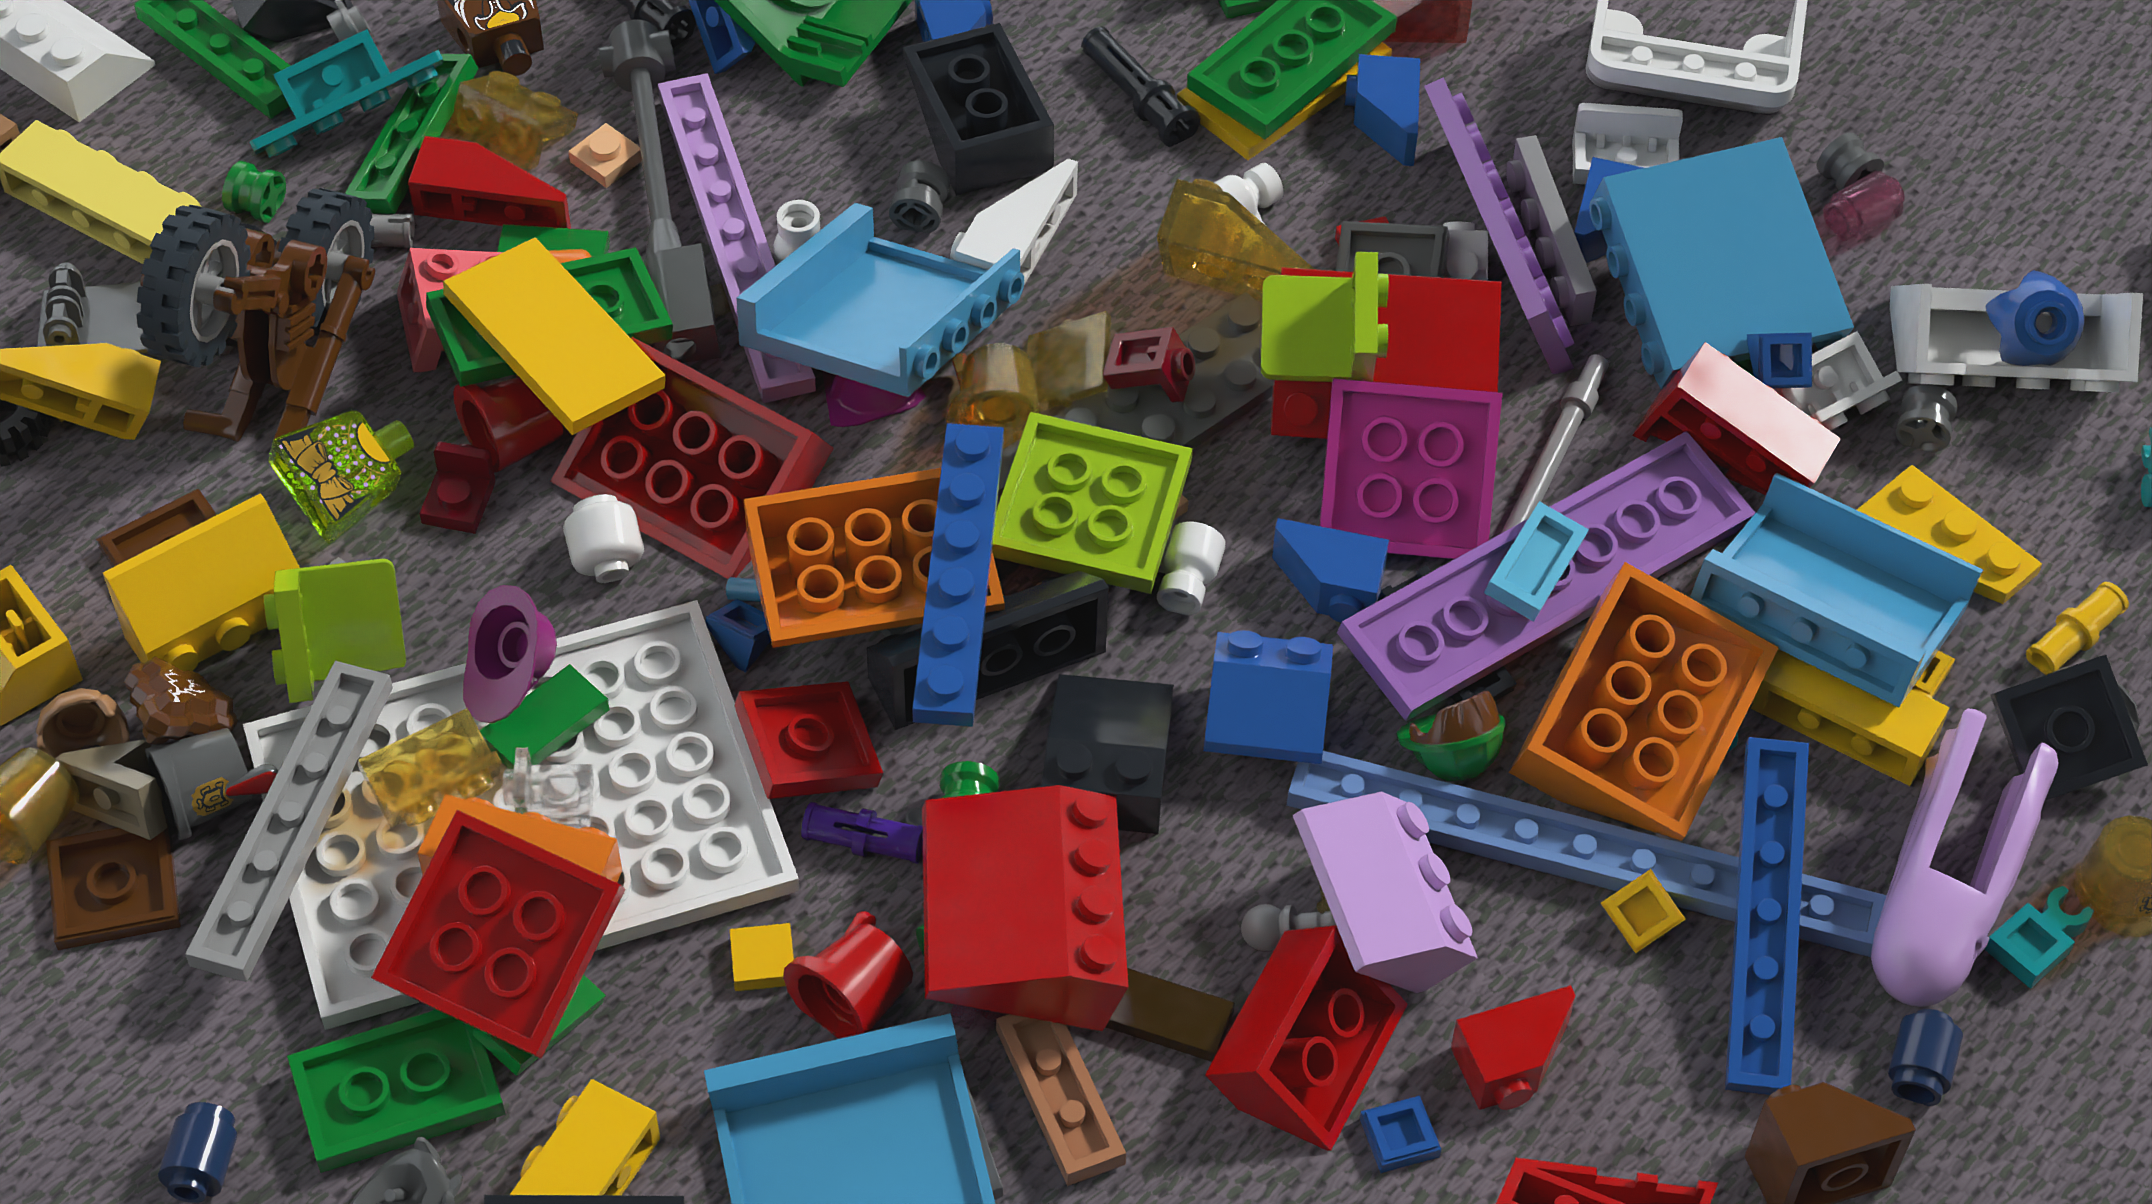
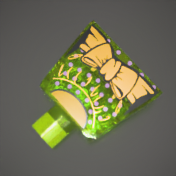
[268,410,414,544]

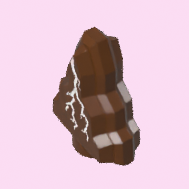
[124,657,238,744]

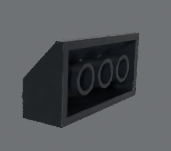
[866,571,1109,730]

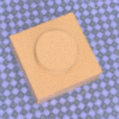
[569,123,642,188]

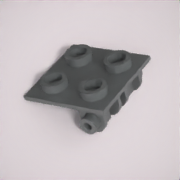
[37,263,148,354]

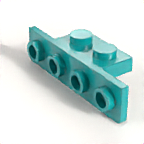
[249,29,443,158]

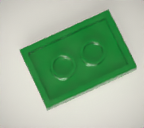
[287,1010,506,1173]

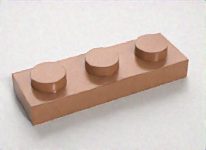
[996,1014,1126,1186]

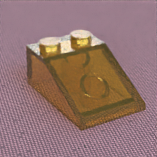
[1157,179,1314,302]

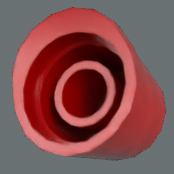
[453,376,563,472]
[783,911,913,1039]

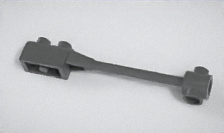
[599,20,721,363]

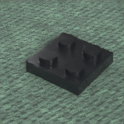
[1990,654,2148,801]

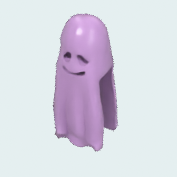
[1871,708,2059,1007]

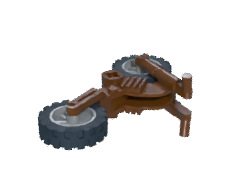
[136,188,375,459]

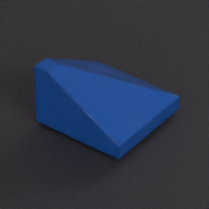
[1747,332,1812,388]
[705,599,771,673]

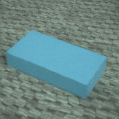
[1484,501,1589,622]

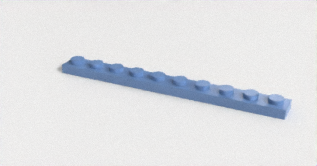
[1287,751,1887,957]

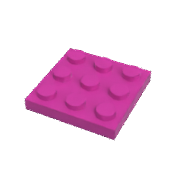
[1319,378,1502,559]

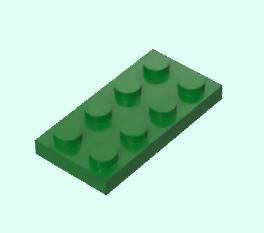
[1187,0,1397,139]
[426,247,673,387]

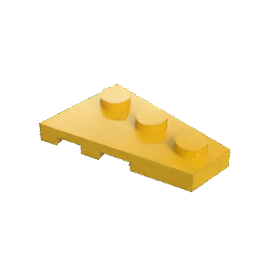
[1857,465,2042,604]

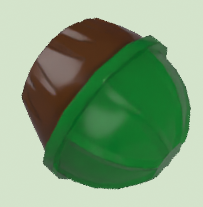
[1396,691,1505,781]

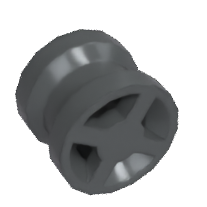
[1816,132,1884,199]
[1895,385,1957,453]

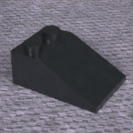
[903,23,1054,196]
[1041,674,1174,834]

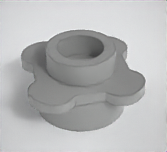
[326,0,371,42]

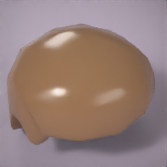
[36,688,130,779]

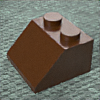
[1744,1082,1916,1204]

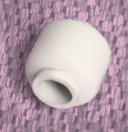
[563,495,644,583]

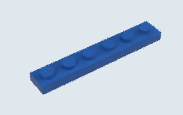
[913,423,1004,727]
[1725,737,1809,1095]

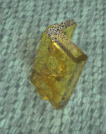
[450,71,579,170]
[358,708,502,828]

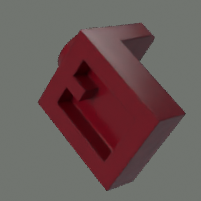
[1102,327,1195,403]
[419,442,496,534]

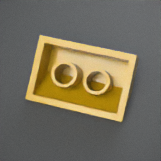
[103,493,300,671]

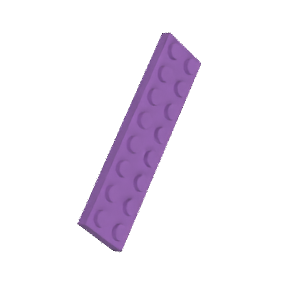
[1337,431,1755,721]

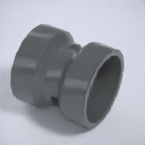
[889,160,950,233]

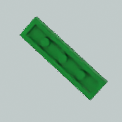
[134,0,291,119]
[345,54,478,214]

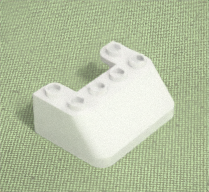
[1586,0,1808,114]
[1890,284,2143,392]

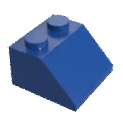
[1203,630,1333,764]

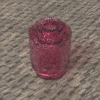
[1823,171,1905,241]

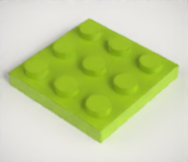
[992,412,1193,594]

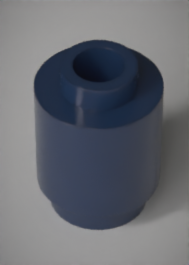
[1888,1009,1963,1106]
[158,1102,237,1203]

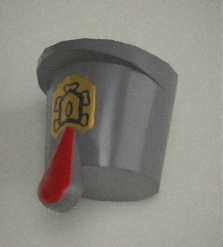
[145,728,278,840]

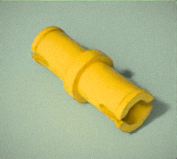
[2026,582,2129,675]

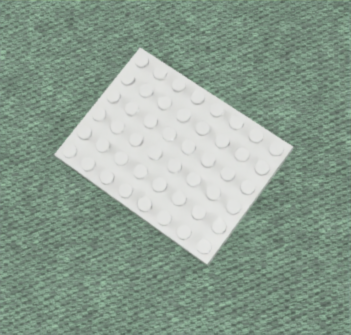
[243,600,800,1030]

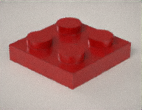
[734,681,883,799]

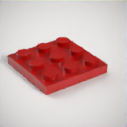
[371,810,626,1059]

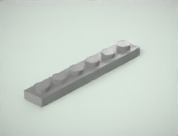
[185,661,393,982]

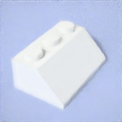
[0,0,156,122]

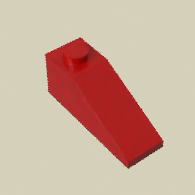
[408,136,571,229]

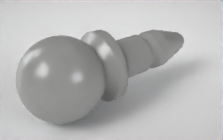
[1241,904,1337,951]

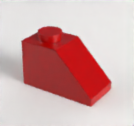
[1451,985,1576,1110]

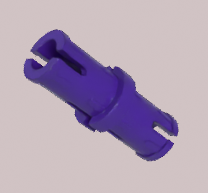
[801,802,923,864]

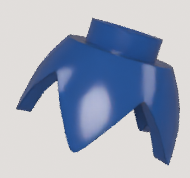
[1985,270,2085,366]

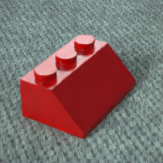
[1205,925,1408,1151]

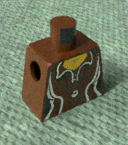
[437,0,544,76]

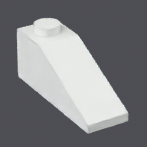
[950,159,1078,285]

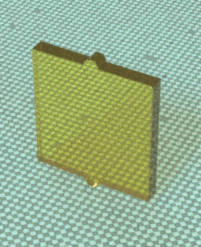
[1023,311,1111,413]

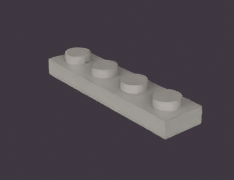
[1506,135,1597,326]

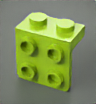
[1261,252,1389,382]
[264,559,406,703]

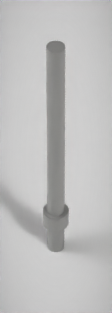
[1501,354,1609,533]

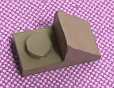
[55,740,168,840]

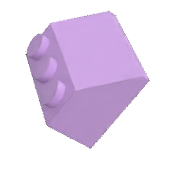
[1293,791,1478,993]

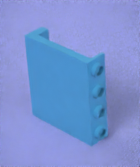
[1589,137,1854,389]
[736,203,1024,397]
[1690,473,1983,707]
[704,1013,995,1204]

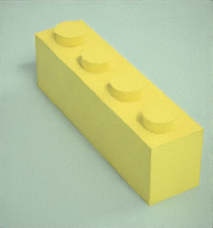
[0,120,201,264]

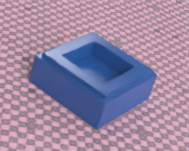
[1360,1096,1442,1173]

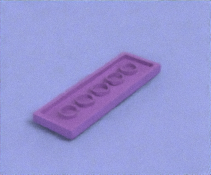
[1424,77,1575,374]

